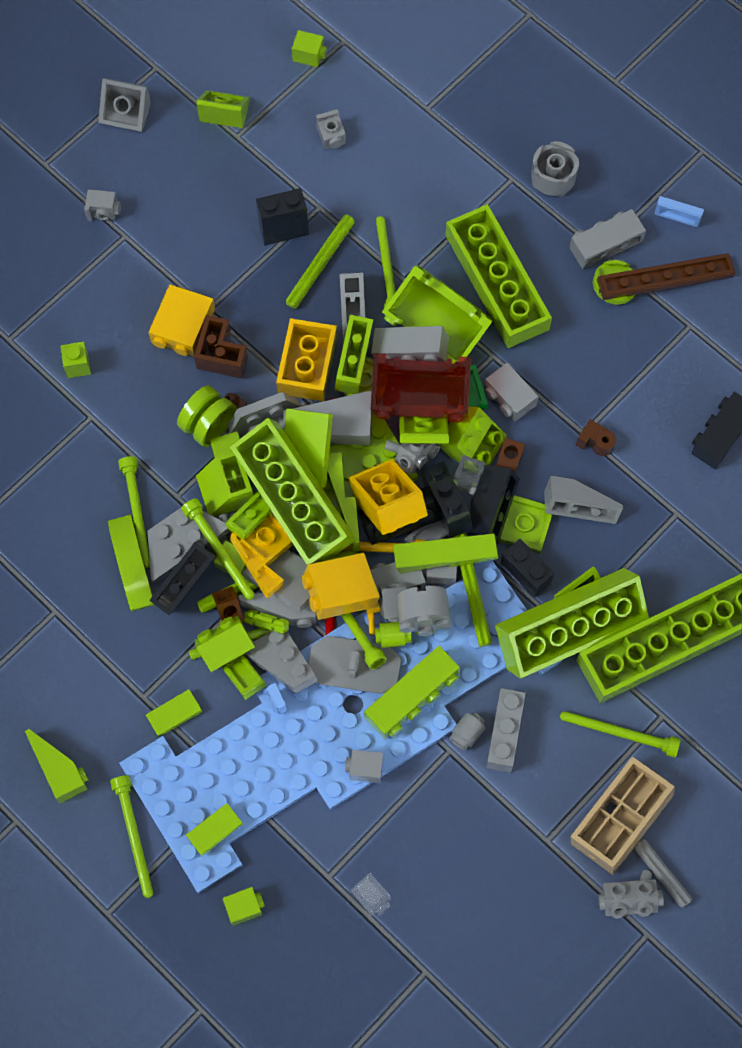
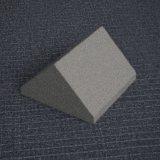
[98,78,151,132]

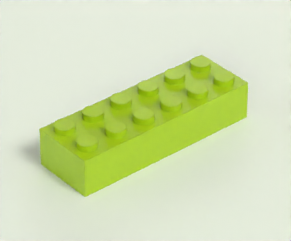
[445,204,552,348]
[230,418,356,565]
[495,568,649,679]

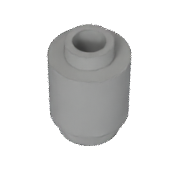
[449,712,486,751]

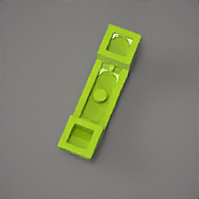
[108,515,155,612]

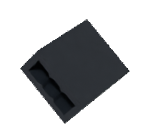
[256,188,309,246]

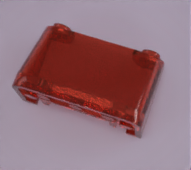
[370,353,472,423]

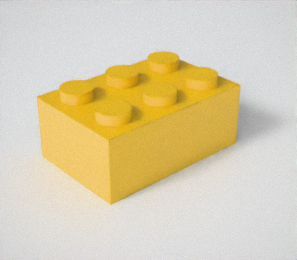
[276,318,337,401]
[348,459,428,535]

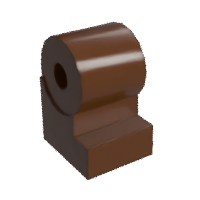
[575,419,616,456]
[496,438,526,473]
[212,586,245,624]

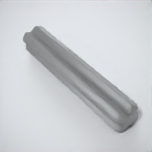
[634,839,692,908]

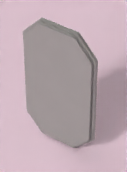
[308,636,401,694]

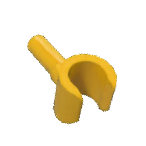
[366,601,381,635]

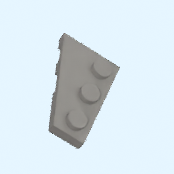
[243,630,318,693]

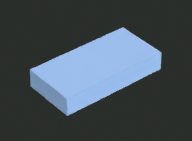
[654,196,704,227]

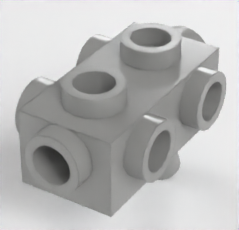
[384,440,440,474]
[598,870,664,919]

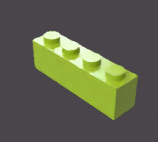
[364,646,460,740]

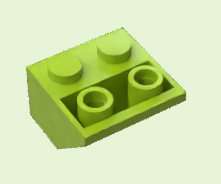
[438,406,507,474]
[196,452,253,517]

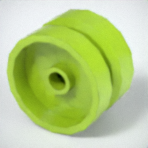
[177,385,237,448]

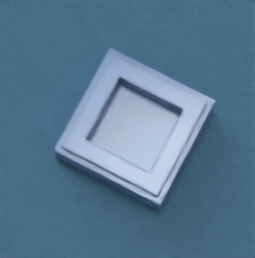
[267,683,287,715]

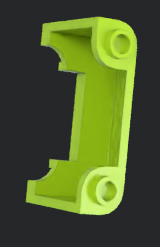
[382,264,493,368]

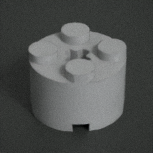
[531,141,579,197]
[397,586,451,636]

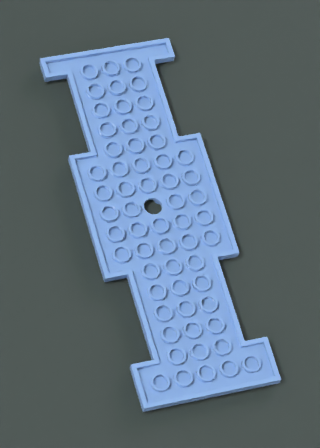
[119,560,562,894]

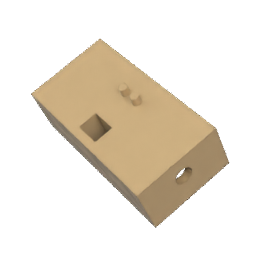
[570,756,675,875]

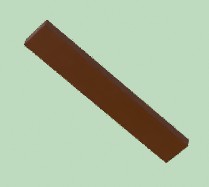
[597,253,736,300]

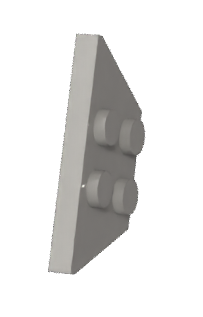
[221,392,307,439]
[148,508,231,584]

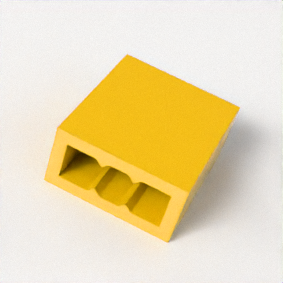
[148,284,215,356]
[302,553,380,620]

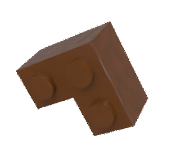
[194,315,248,378]

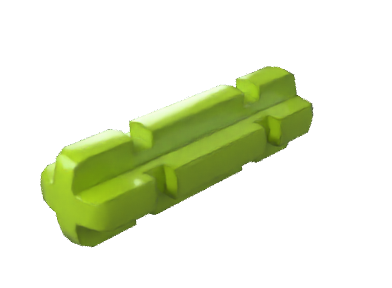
[244,609,289,634]

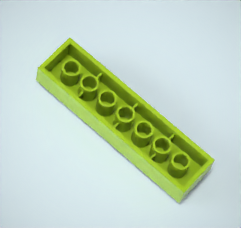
[576,573,742,704]

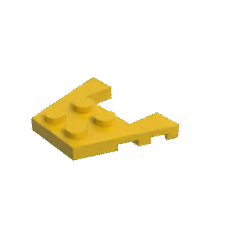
[230,513,293,598]

